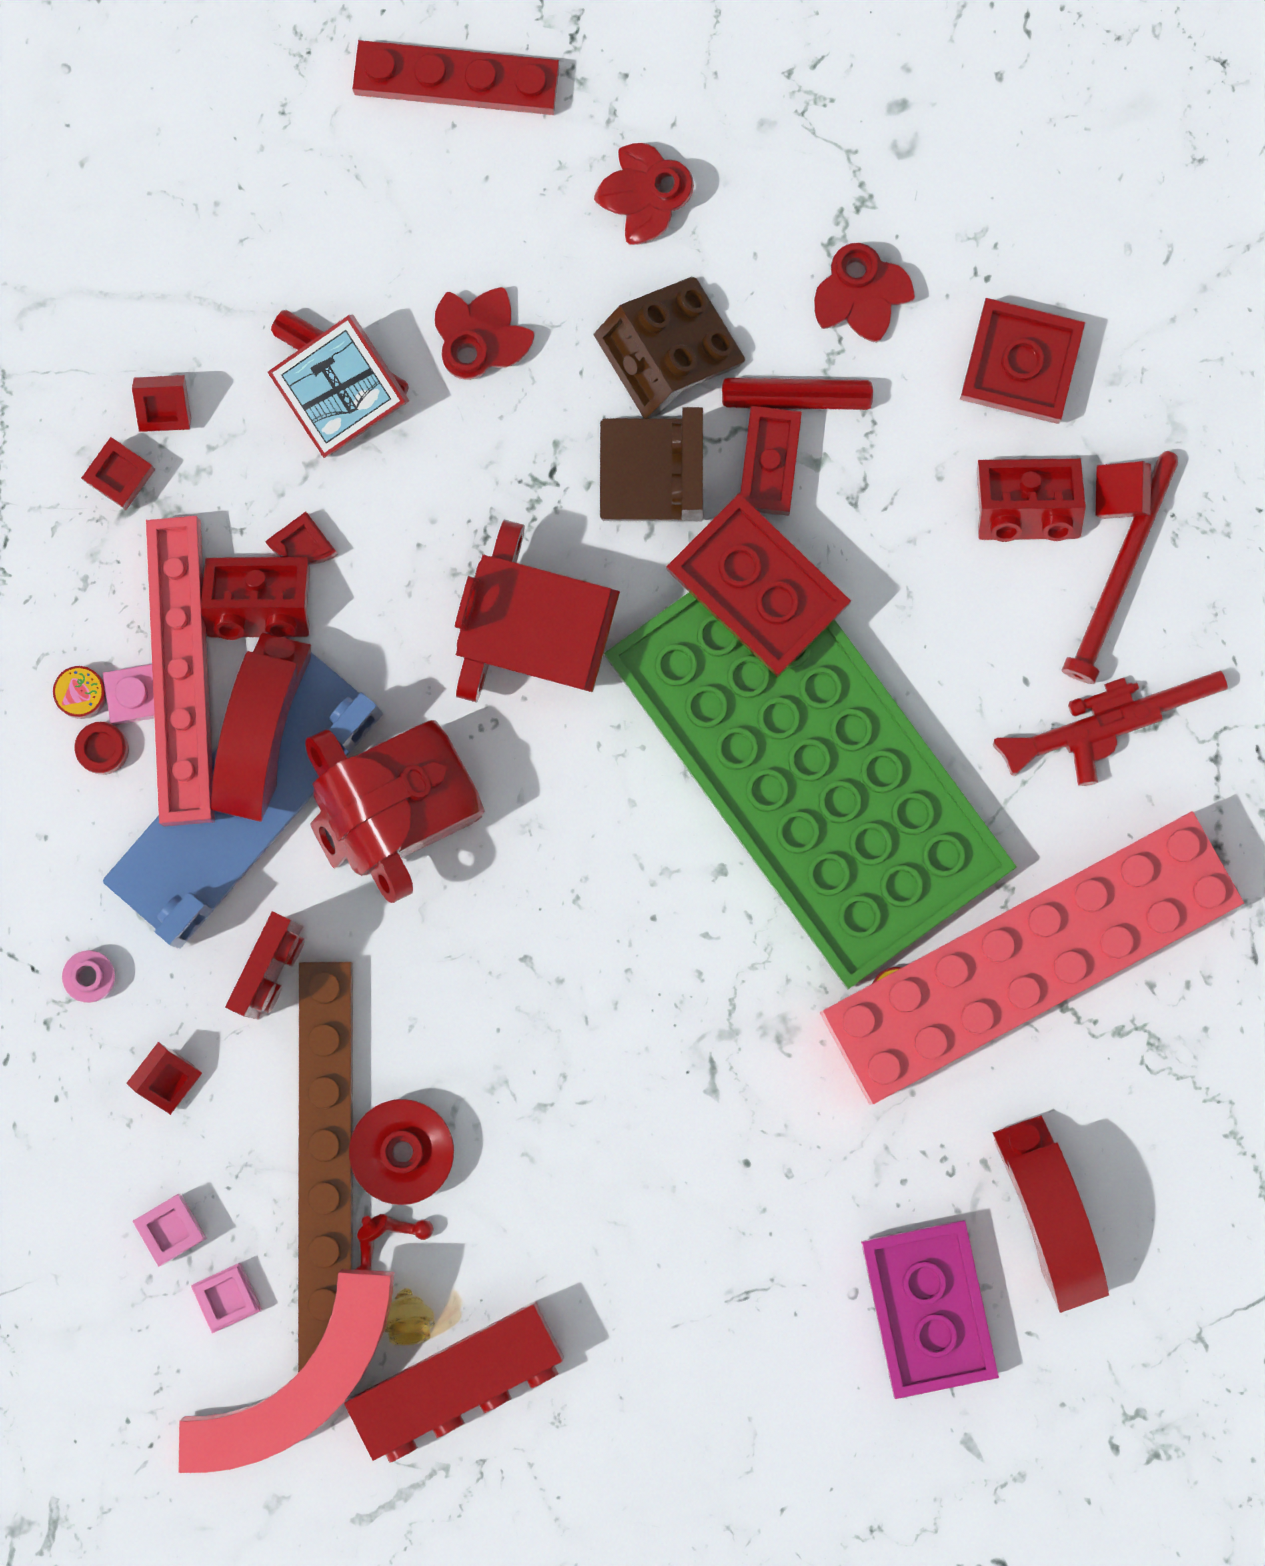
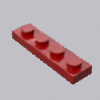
[352,40,559,115]

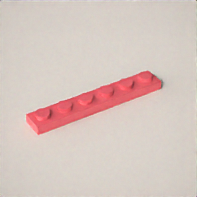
[146,515,215,827]

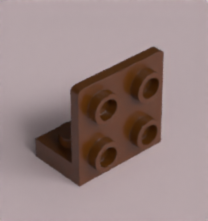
[593,277,745,419]
[600,407,703,522]

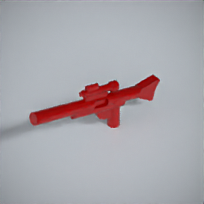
[992,670,1228,786]

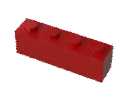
[344,1301,564,1463]

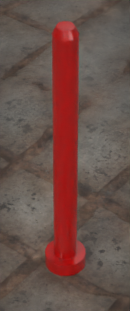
[1061,451,1178,684]

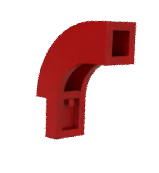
[211,633,312,822]
[992,1115,1109,1313]

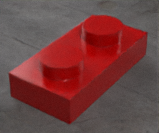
[740,406,802,516]

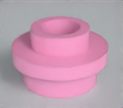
[62,950,115,1003]

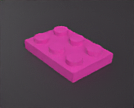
[861,1220,999,1399]

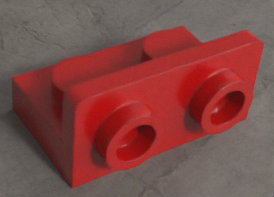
[976,458,1086,542]
[201,557,310,640]

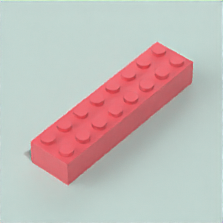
[820,811,1244,1105]

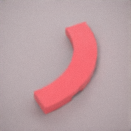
[178,1269,394,1473]

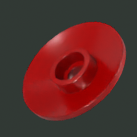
[349,1099,454,1205]

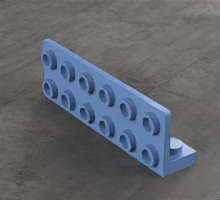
[103,652,383,949]

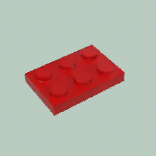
[666,493,851,677]

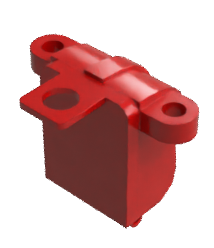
[454,519,620,703]
[305,720,485,903]

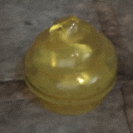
[384,1288,435,1346]

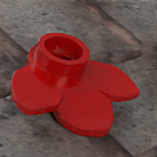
[594,143,694,245]
[814,243,915,343]
[434,287,535,380]

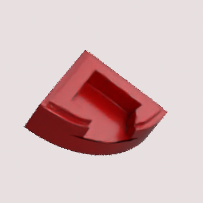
[265,511,338,565]

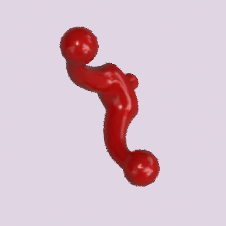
[355,1214,434,1270]

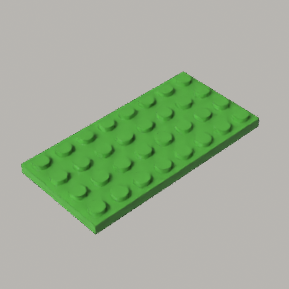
[604,592,1017,990]

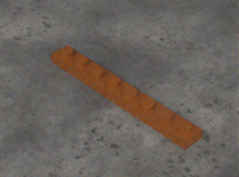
[298,962,353,1373]

